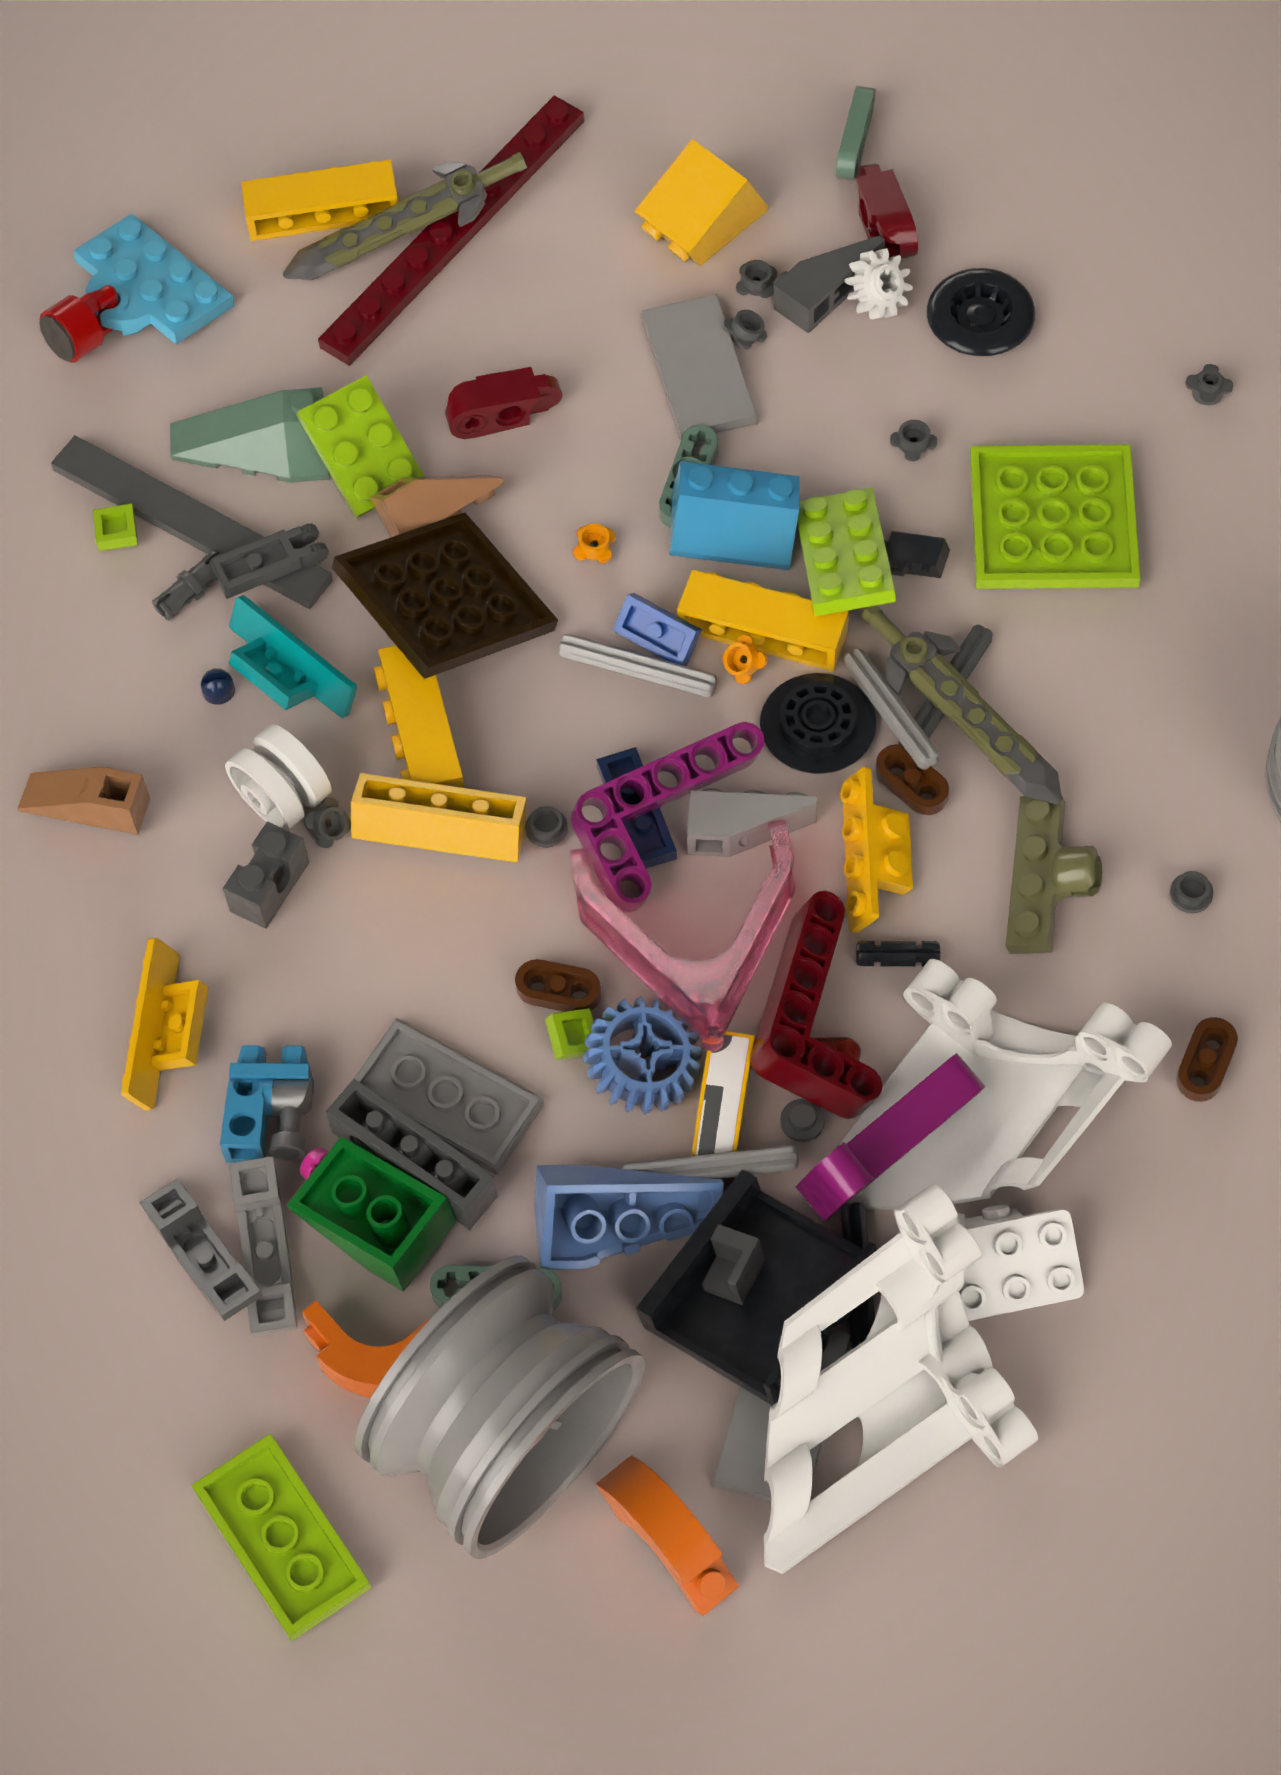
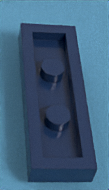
[596,747,677,869]

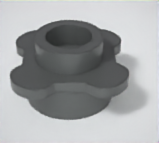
[736,260,777,298]
[723,310,767,349]
[1185,364,1233,405]
[890,420,938,461]
[304,798,351,848]

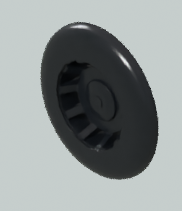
[927,268,1036,356]
[760,673,876,774]

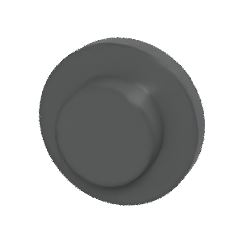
[525,806,568,848]
[1170,871,1213,913]
[780,1099,825,1142]

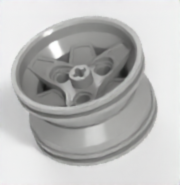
[354,1255,646,1559]

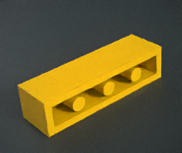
[241,159,398,241]
[677,569,849,672]
[373,645,464,788]
[351,773,527,863]

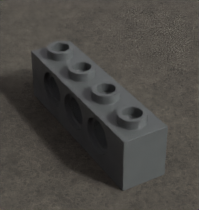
[326,1078,498,1230]

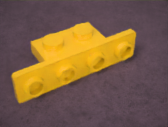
[840,767,913,933]
[121,937,209,1111]

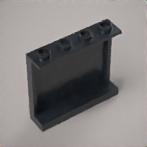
[636,1169,877,1405]

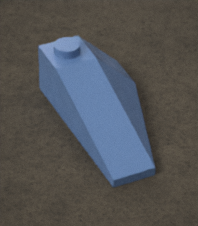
[534,1165,724,1270]

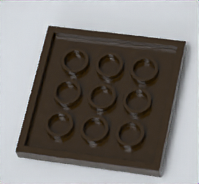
[332,512,558,679]

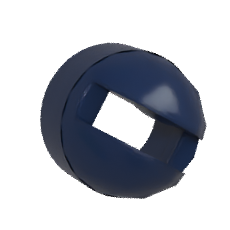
[201,668,235,705]

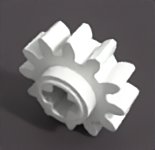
[845,249,913,320]

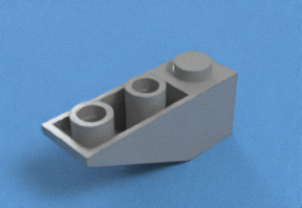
[687,788,817,857]

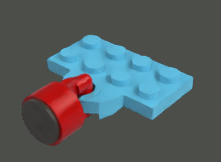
[39,213,234,363]

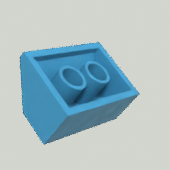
[669,461,800,570]

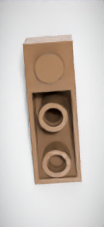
[370,475,504,537]
[18,767,150,835]

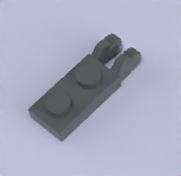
[210,523,329,599]

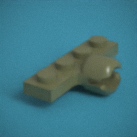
[1006,794,1103,954]

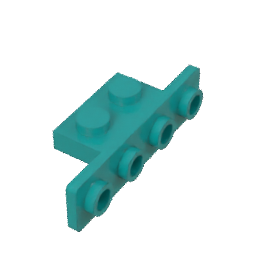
[228,595,357,718]

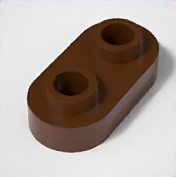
[876,744,949,815]
[515,959,601,1012]
[1176,1017,1238,1102]

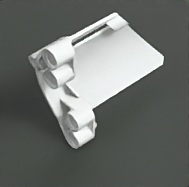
[808,959,1172,1210]

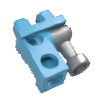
[220,1045,314,1163]

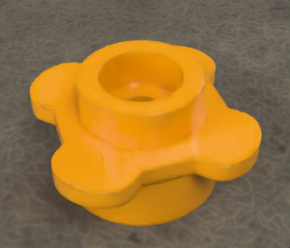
[573,523,616,564]
[722,635,767,684]

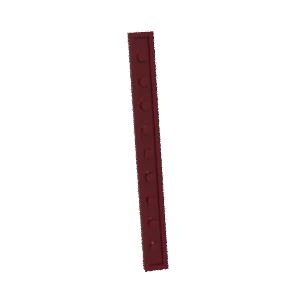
[318,95,584,366]

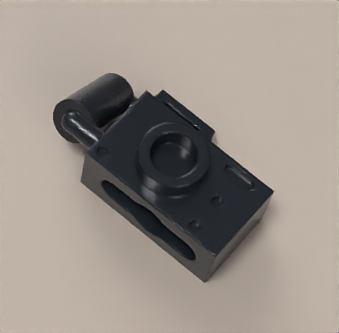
[884,531,950,578]

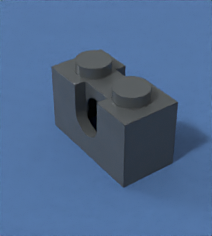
[223,821,310,929]

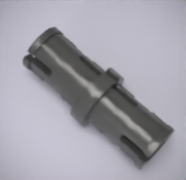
[152,550,220,621]

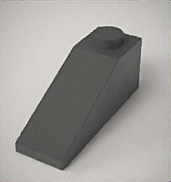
[773,236,885,333]

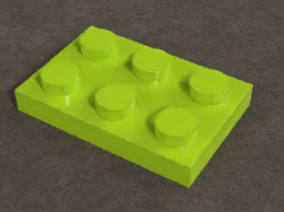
[296,375,425,519]

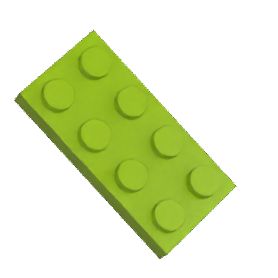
[797,487,896,617]
[191,1433,372,1642]

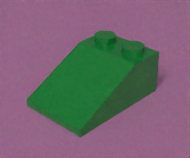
[287,1136,457,1292]

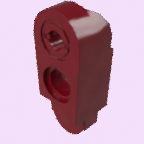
[856,163,918,258]
[445,367,563,439]

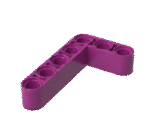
[571,722,764,913]
[795,1053,986,1222]

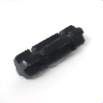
[856,941,941,967]

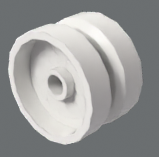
[225,724,332,831]

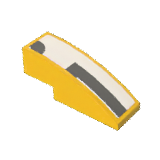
[691,1029,755,1156]

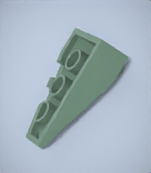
[170,387,330,483]

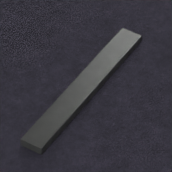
[51,435,333,609]

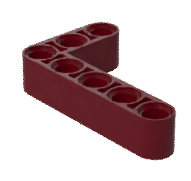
[750,891,883,1119]

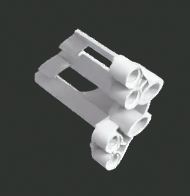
[764,1183,1038,1574]

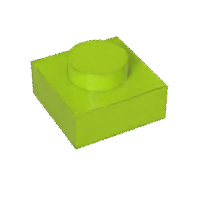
[92,503,139,551]
[545,1008,594,1060]

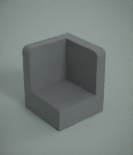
[702,1224,766,1305]

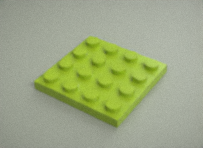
[969,444,1141,589]

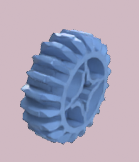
[583,996,702,1115]

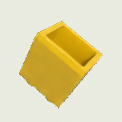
[635,138,769,266]

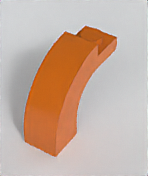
[302,1300,431,1398]
[595,1455,739,1616]

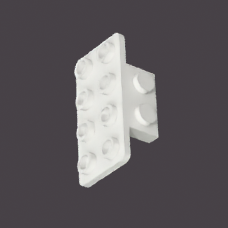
[956,1204,1084,1321]

